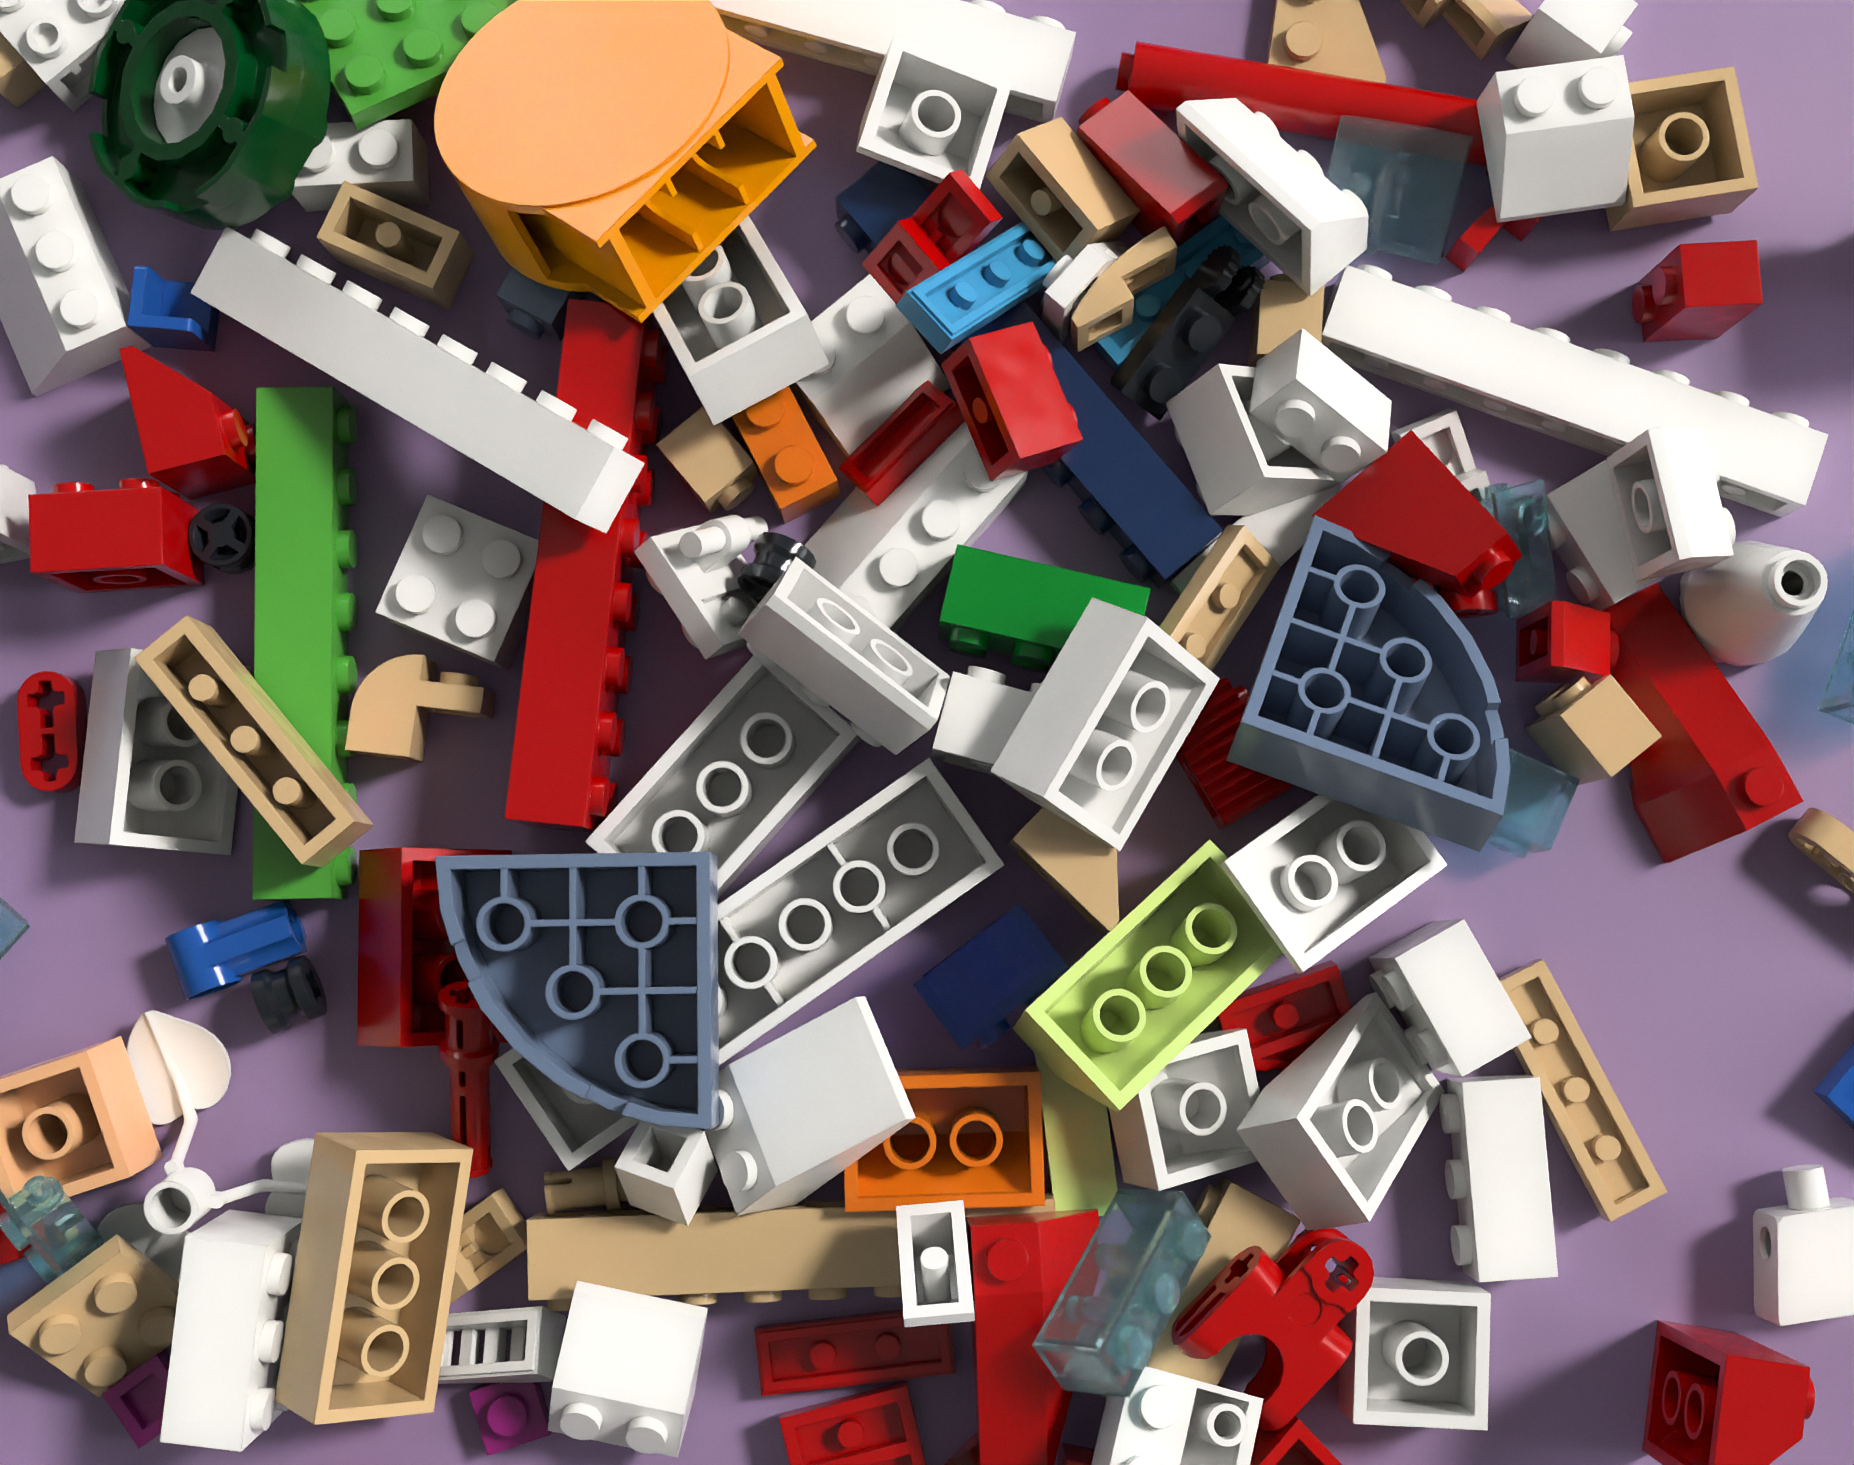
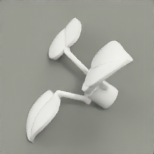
[92,1010,314,1282]

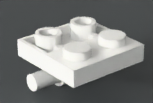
[634,515,768,660]

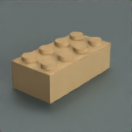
[275,1132,474,1425]

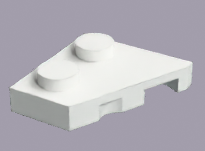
[1040,240,1129,343]

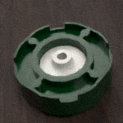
[88,0,331,230]

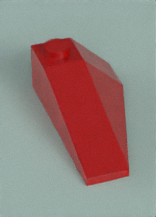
[1602,583,1803,864]
[965,1209,1102,1465]

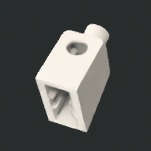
[1753,1164,1854,1326]

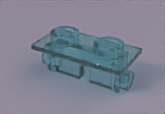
[1479,479,1558,618]
[0,1176,104,1284]

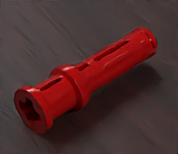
[438,980,500,1178]

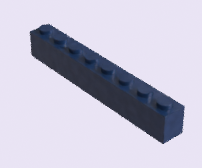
[834,161,1223,589]

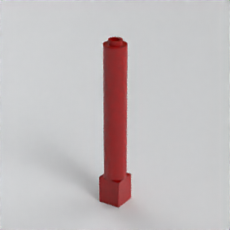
[1115,41,1489,176]

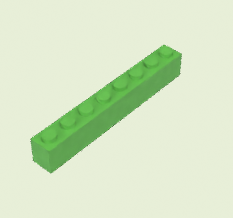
[252,386,358,901]

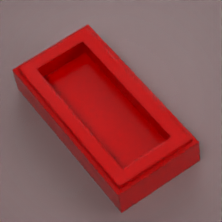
[838,380,965,506]

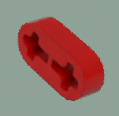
[17,671,87,793]

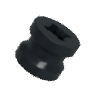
[189,503,255,574]
[737,532,817,602]
[251,955,327,1034]

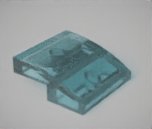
[1327,115,1474,265]

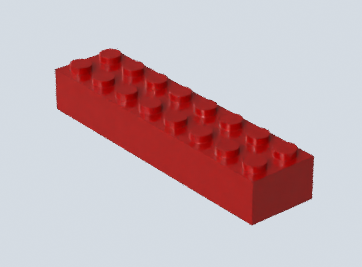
[504,298,669,833]

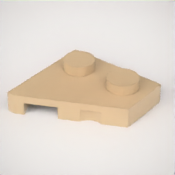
[1266,0,1386,83]

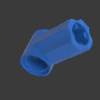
[165,900,307,1000]

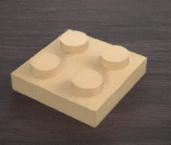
[7,1234,179,1398]

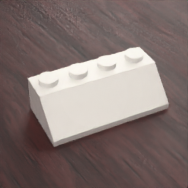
[804,422,1028,633]

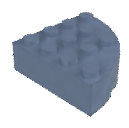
[1226,515,1510,852]
[435,852,719,1130]

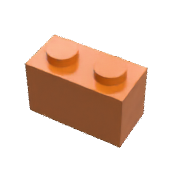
[730,386,840,524]

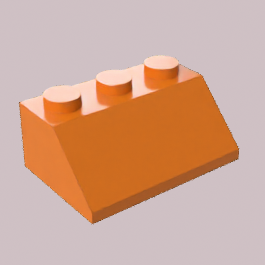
[844,1065,1045,1212]

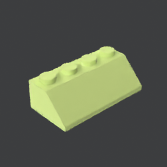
[1012,839,1283,1113]

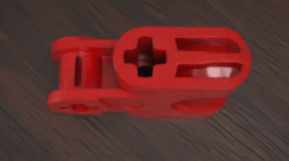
[1171,1227,1374,1432]

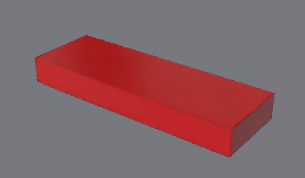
[754,1309,956,1396]

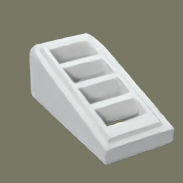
[438,1306,566,1384]

